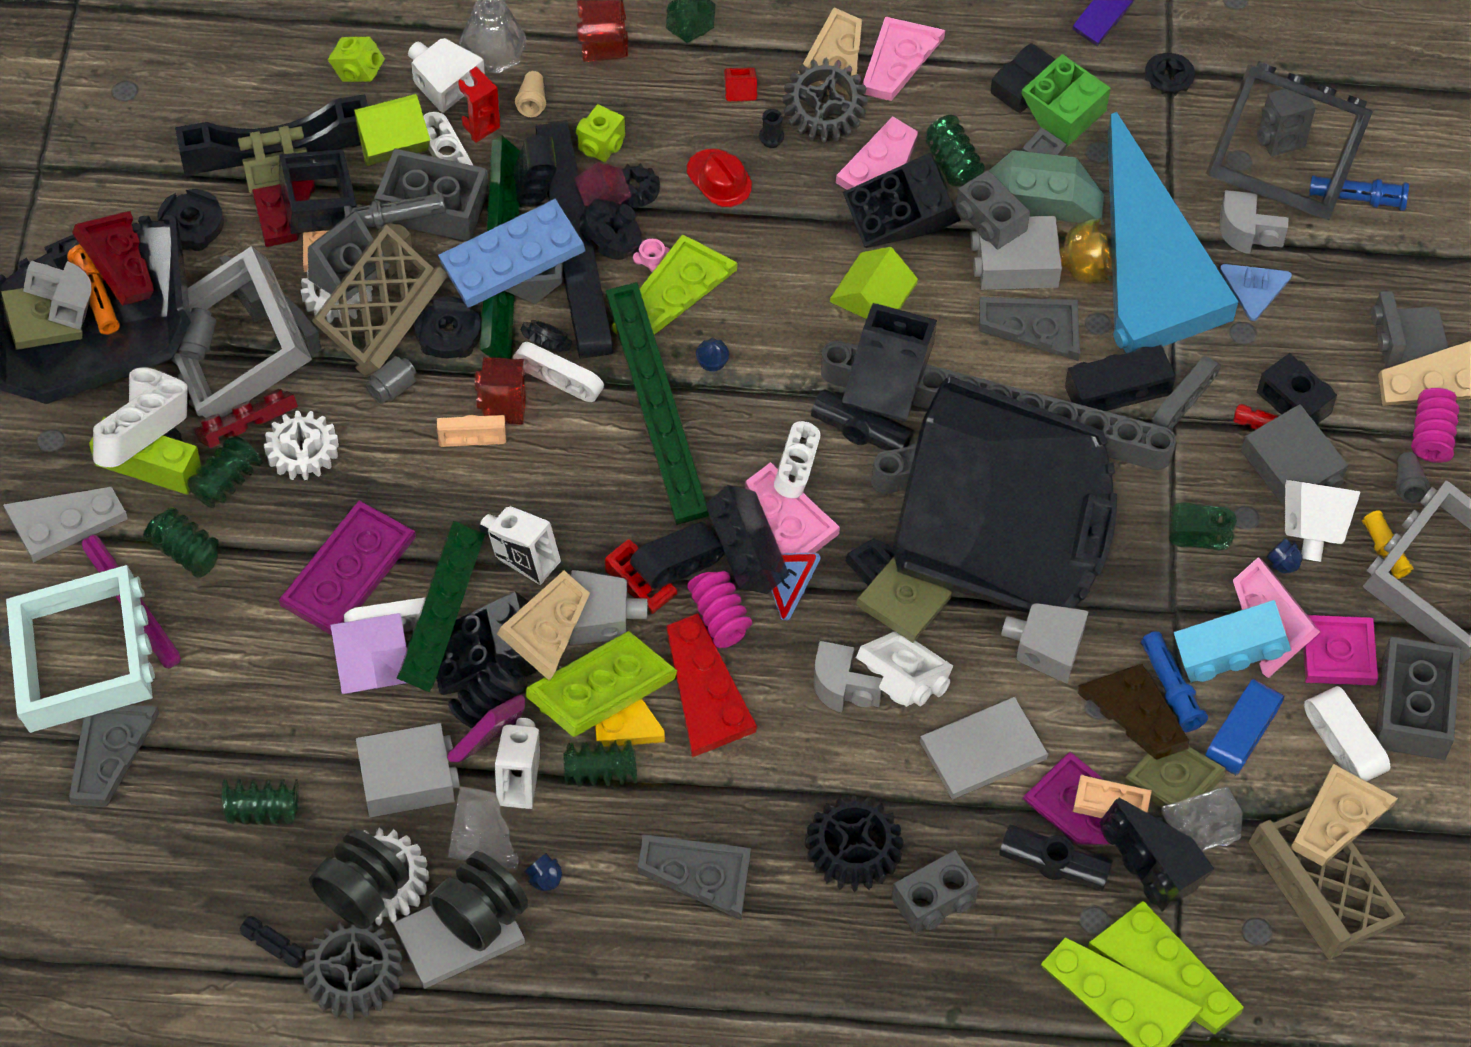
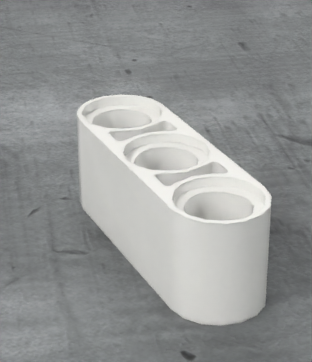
[1304,686,1390,782]

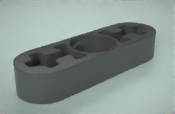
[1152,356,1220,430]

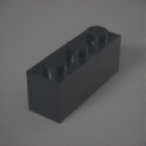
[1065,345,1176,411]
[705,485,790,594]

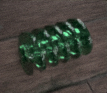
[925,114,985,187]
[187,436,263,508]
[143,507,219,578]
[563,739,637,788]
[222,779,299,825]

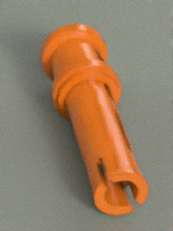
[67,244,120,335]

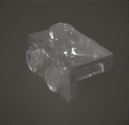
[1162,787,1243,851]

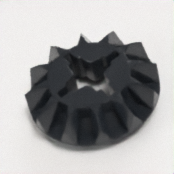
[1145,52,1195,96]
[609,163,660,208]
[520,320,572,352]

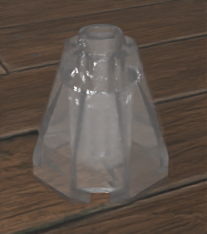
[459,0,526,73]

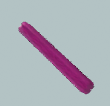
[82,535,181,669]

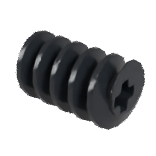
[448,654,527,728]

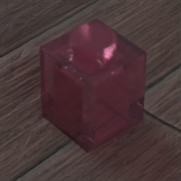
[574,162,631,206]

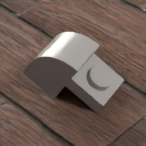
[1220,190,1288,254]
[23,261,91,330]
[814,641,883,713]

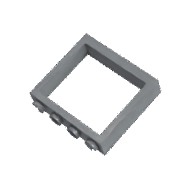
[172,246,312,418]
[1363,480,1471,664]

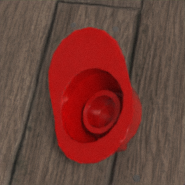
[687,149,752,207]

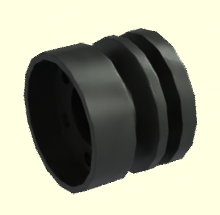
[308,829,409,929]
[429,851,528,952]

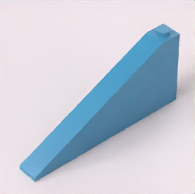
[1107,112,1238,353]

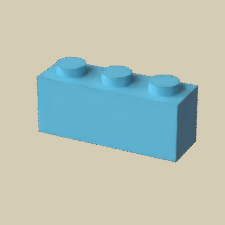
[1174,600,1292,683]

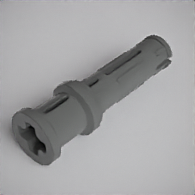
[344,192,446,230]

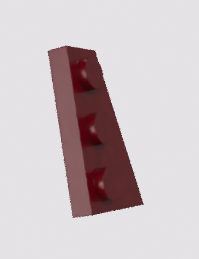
[72,211,154,306]
[194,389,298,448]

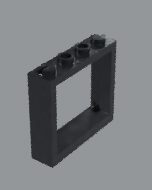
[1206,61,1373,220]

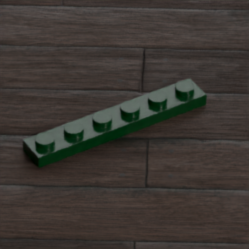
[397,521,485,692]

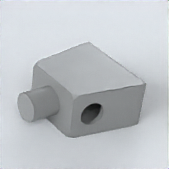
[570,570,648,645]
[1001,603,1089,683]

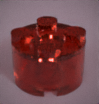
[577,0,628,62]

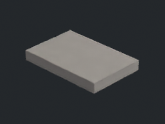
[920,697,1048,799]
[393,906,525,989]

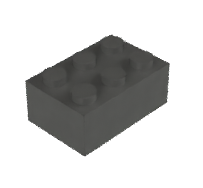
[375,148,489,241]
[1375,637,1461,760]

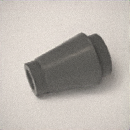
[1396,452,1430,503]

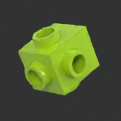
[327,37,385,82]
[576,104,625,162]

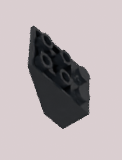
[843,152,961,248]
[842,303,937,422]
[436,591,538,695]
[1099,797,1214,912]

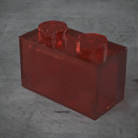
[475,357,526,425]

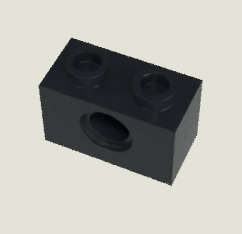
[1257,353,1337,425]

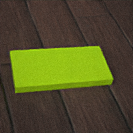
[525,631,677,737]

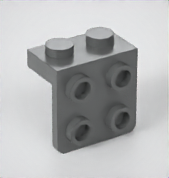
[1371,291,1449,368]

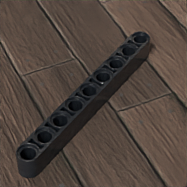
[535,120,613,359]

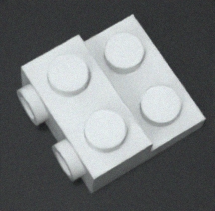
[856,631,953,707]

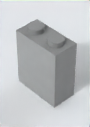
[971,216,1062,290]
[356,723,460,818]

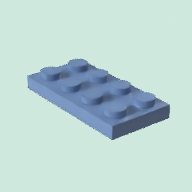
[438,199,585,308]

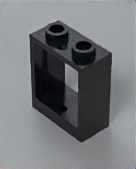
[279,149,357,234]

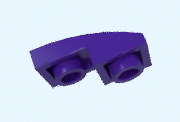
[1073,0,1134,47]

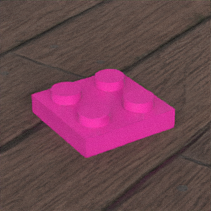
[1303,615,1378,685]

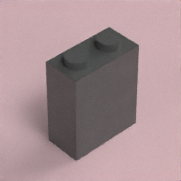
[1241,404,1348,508]

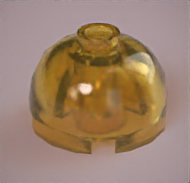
[1059,218,1112,284]

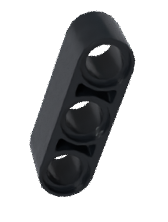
[513,134,557,204]
[630,522,725,589]

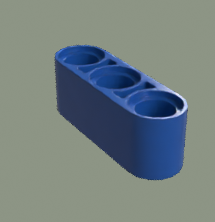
[1205,679,1285,776]

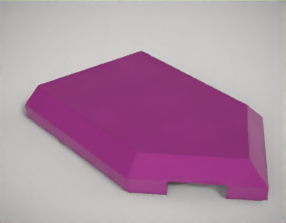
[447,694,525,762]
[1023,752,1110,845]

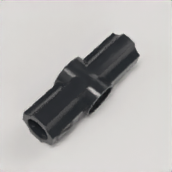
[811,389,914,451]
[999,824,1113,892]

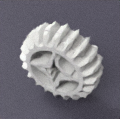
[335,827,429,926]

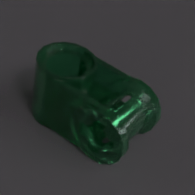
[1169,502,1237,551]

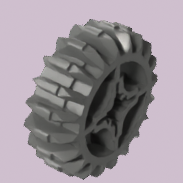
[782,57,868,143]
[302,921,404,1020]

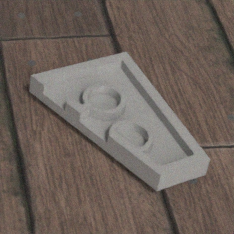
[3,487,128,563]

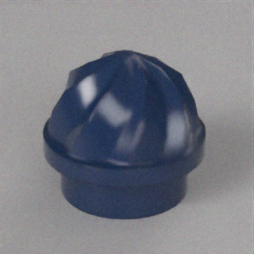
[696,337,729,372]
[1266,538,1302,574]
[524,853,562,891]

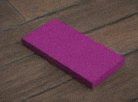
[279,500,416,635]

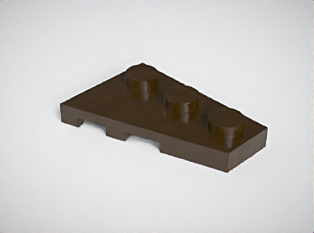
[1078,664,1189,760]

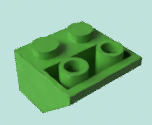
[1021,54,1111,148]

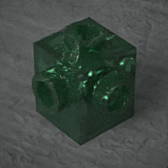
[666,0,716,44]

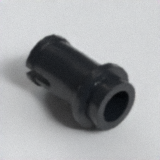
[759,109,784,148]

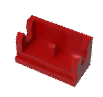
[458,66,500,143]

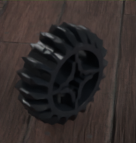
[805,795,904,892]

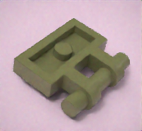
[238,126,307,193]

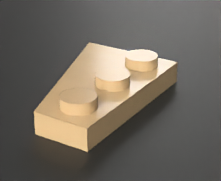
[1290,764,1398,866]

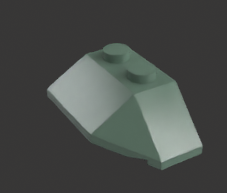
[989,150,1104,225]

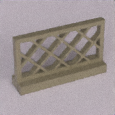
[312,224,448,376]
[1248,807,1405,960]

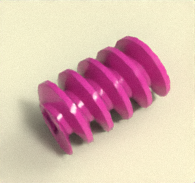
[1411,388,1460,463]
[687,571,752,648]

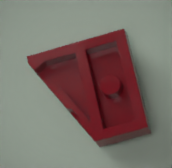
[252,180,315,247]

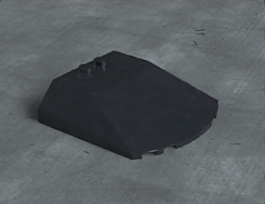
[0,215,191,404]
[892,377,1117,614]

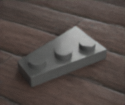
[979,297,1080,361]
[69,705,159,807]
[638,834,751,920]

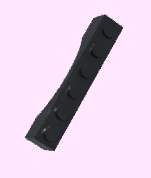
[175,94,368,176]

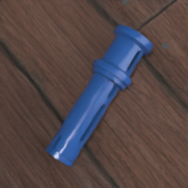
[1309,175,1409,211]
[1141,631,1208,732]

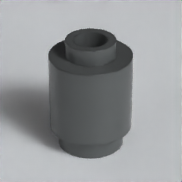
[178,308,217,360]
[366,356,416,404]

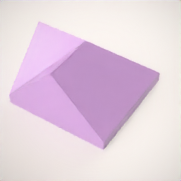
[330,613,407,694]

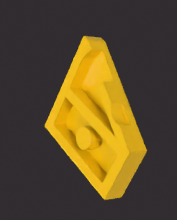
[595,699,665,747]

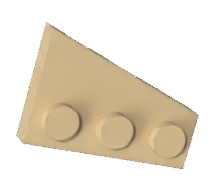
[798,7,862,102]
[497,570,590,681]

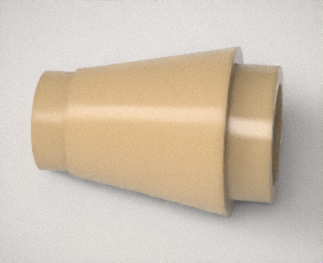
[515,71,546,117]

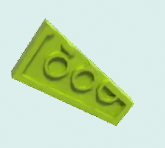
[612,234,738,335]
[1088,901,1244,1034]
[1041,937,1203,1047]

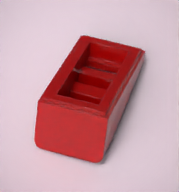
[605,539,677,614]

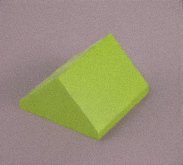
[354,94,430,166]
[830,247,918,319]

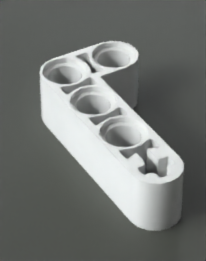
[93,367,188,467]

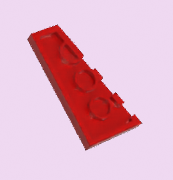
[666,613,757,758]

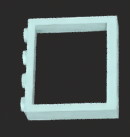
[6,565,155,733]

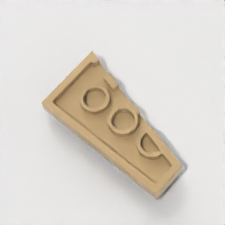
[1378,341,1471,406]

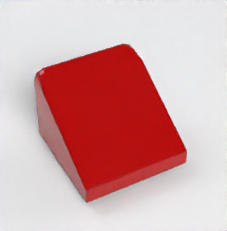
[724,67,757,102]

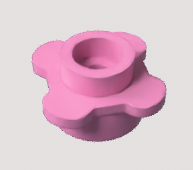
[633,238,670,272]

